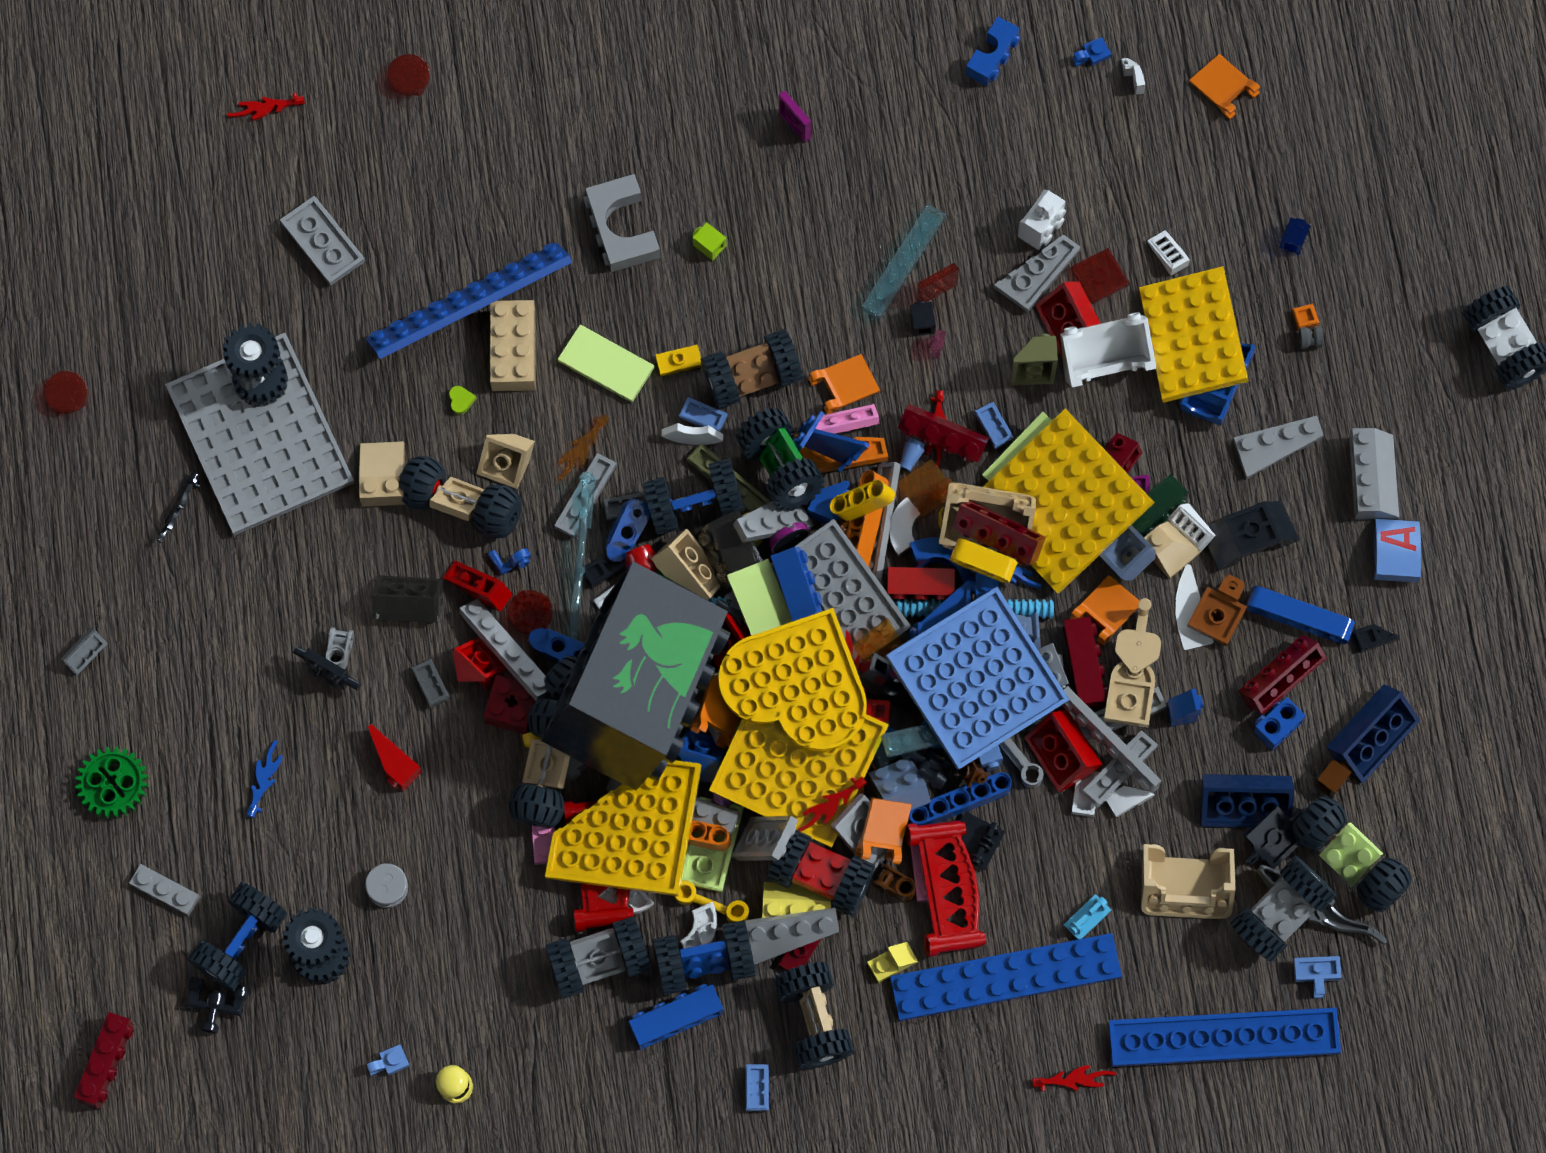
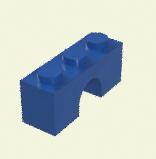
[965,16,1021,87]

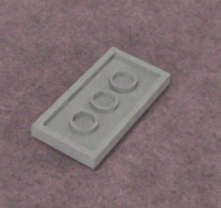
[280,196,365,286]
[731,816,798,861]

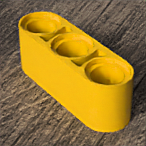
[830,480,895,521]
[950,538,1018,584]

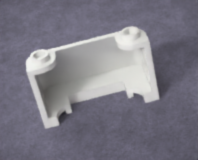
[1060,312,1156,387]

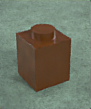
[1315,759,1351,798]

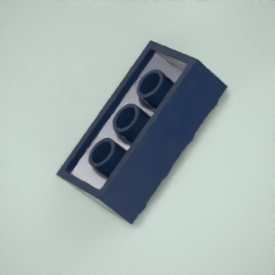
[1326,685,1420,784]
[1201,774,1294,828]

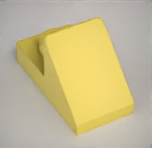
[867,942,918,983]

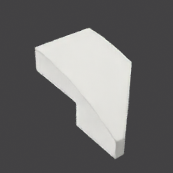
[1121,58,1145,95]
[1106,786,1155,817]

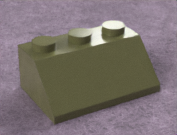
[1010,334,1058,386]

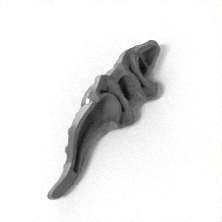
[1257,865,1387,945]

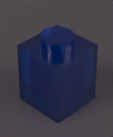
[1279,218,1311,255]

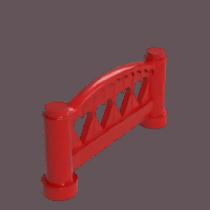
[564,801,634,932]
[905,820,986,957]

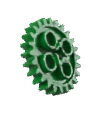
[75,746,149,819]

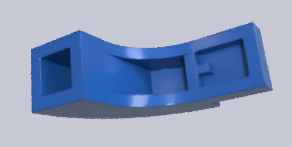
[909,537,975,595]

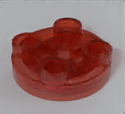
[387,54,430,96]
[44,371,88,414]
[508,590,553,634]

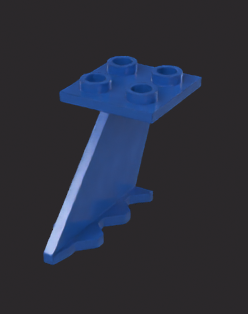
[792,411,870,473]
[908,581,971,641]

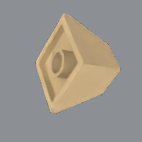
[477,434,535,489]
[1144,521,1202,579]

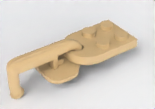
[1104,598,1161,728]

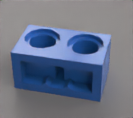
[1253,697,1306,751]

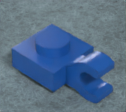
[1072,37,1111,67]

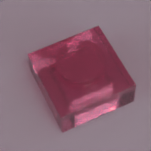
[928,329,946,359]

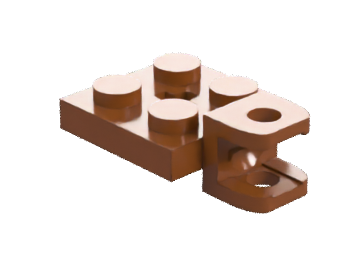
[1187,575,1247,646]

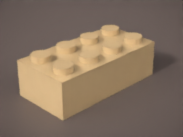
[490,300,535,391]

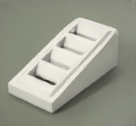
[1147,230,1190,276]
[1168,503,1216,551]

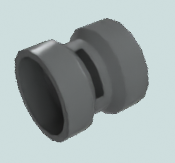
[1298,326,1324,349]

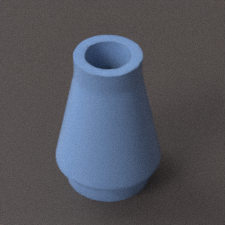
[900,438,925,472]

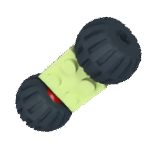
[1292,796,1412,912]

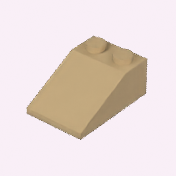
[359,441,405,507]
[651,528,728,600]

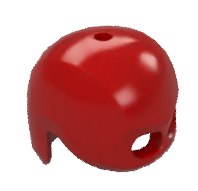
[625,544,659,573]

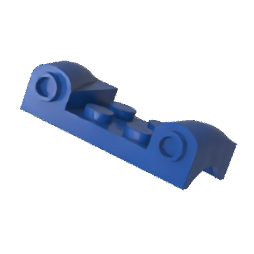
[1179,343,1256,426]

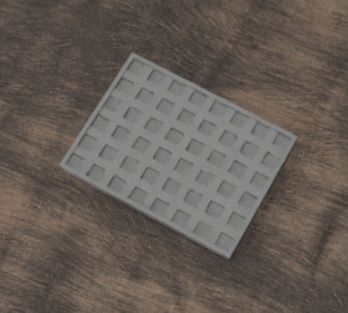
[165,333,355,536]

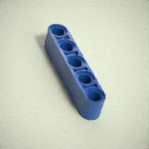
[1246,586,1355,644]
[908,772,1012,826]

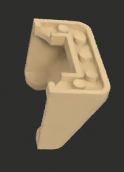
[939,483,1036,560]
[1141,844,1235,919]

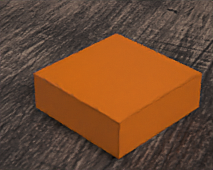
[1291,304,1319,331]

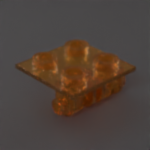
[897,459,953,517]
[852,618,903,661]

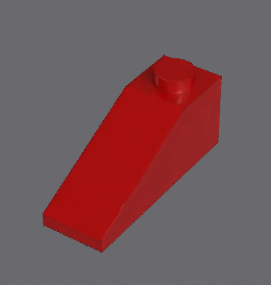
[443,560,513,612]
[368,724,422,792]

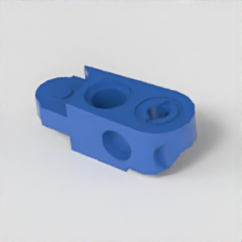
[605,499,651,562]
[529,628,584,664]

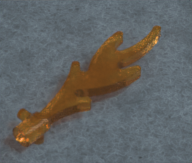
[558,414,610,481]

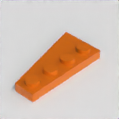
[794,434,888,473]

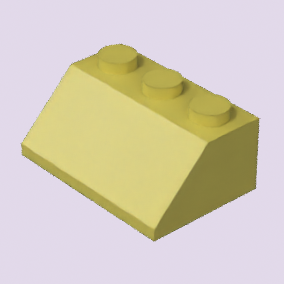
[762,882,831,918]

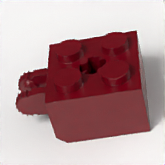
[484,674,536,734]

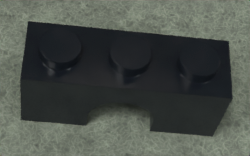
[857,652,917,714]

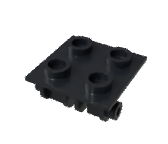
[945,811,1005,870]

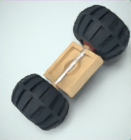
[398,456,522,539]
[509,699,570,828]

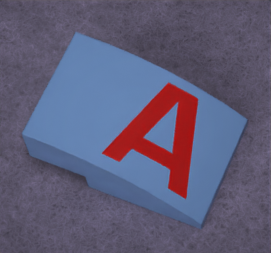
[1374,519,1421,583]

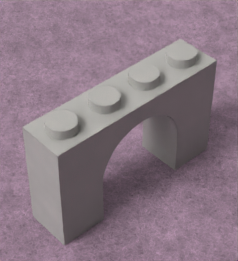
[583,174,660,272]

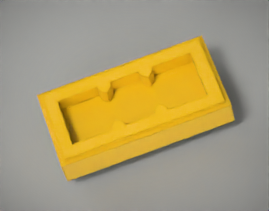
[655,345,702,377]

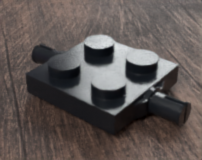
[293,646,362,691]
[1243,805,1302,869]

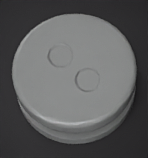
[365,864,408,908]

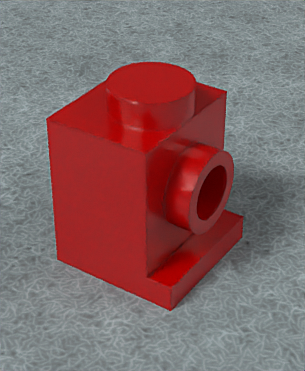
[867,699,890,724]

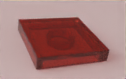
[1071,248,1130,305]
[917,263,959,302]

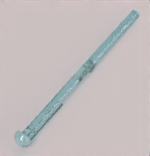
[569,472,596,640]

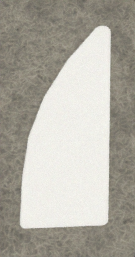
[1175,564,1213,650]

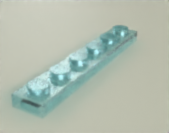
[862,204,946,320]

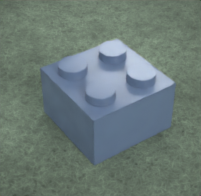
[869,758,931,811]

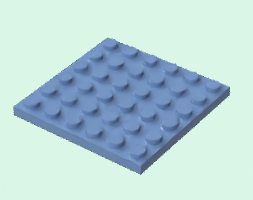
[885,587,1069,771]

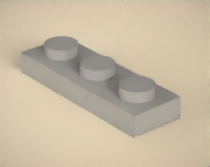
[129,864,200,916]

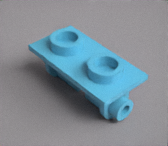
[1064,894,1111,939]

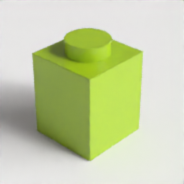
[692,222,727,261]

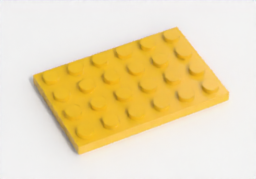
[1139,266,1249,403]

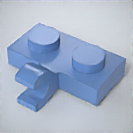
[1293,956,1342,998]

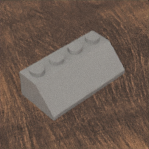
[1349,428,1399,520]

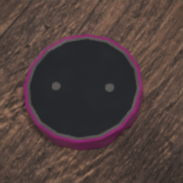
[768,522,810,554]

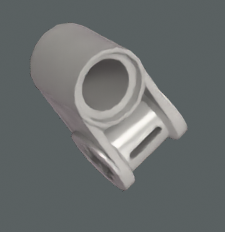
[326,627,354,669]

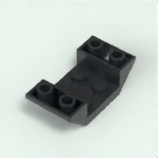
[1202,501,1300,571]

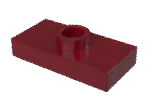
[779,939,822,971]

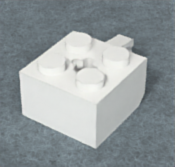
[1018,190,1066,250]

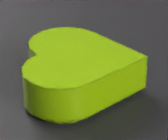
[449,386,476,415]

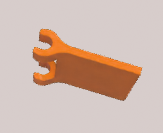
[1189,54,1260,120]
[808,354,880,414]
[1070,575,1140,646]
[690,675,739,749]
[855,798,912,864]

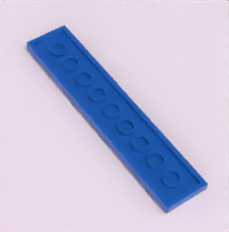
[366,242,572,359]
[890,933,1122,1022]
[1108,1008,1341,1067]

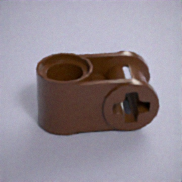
[872,864,916,902]

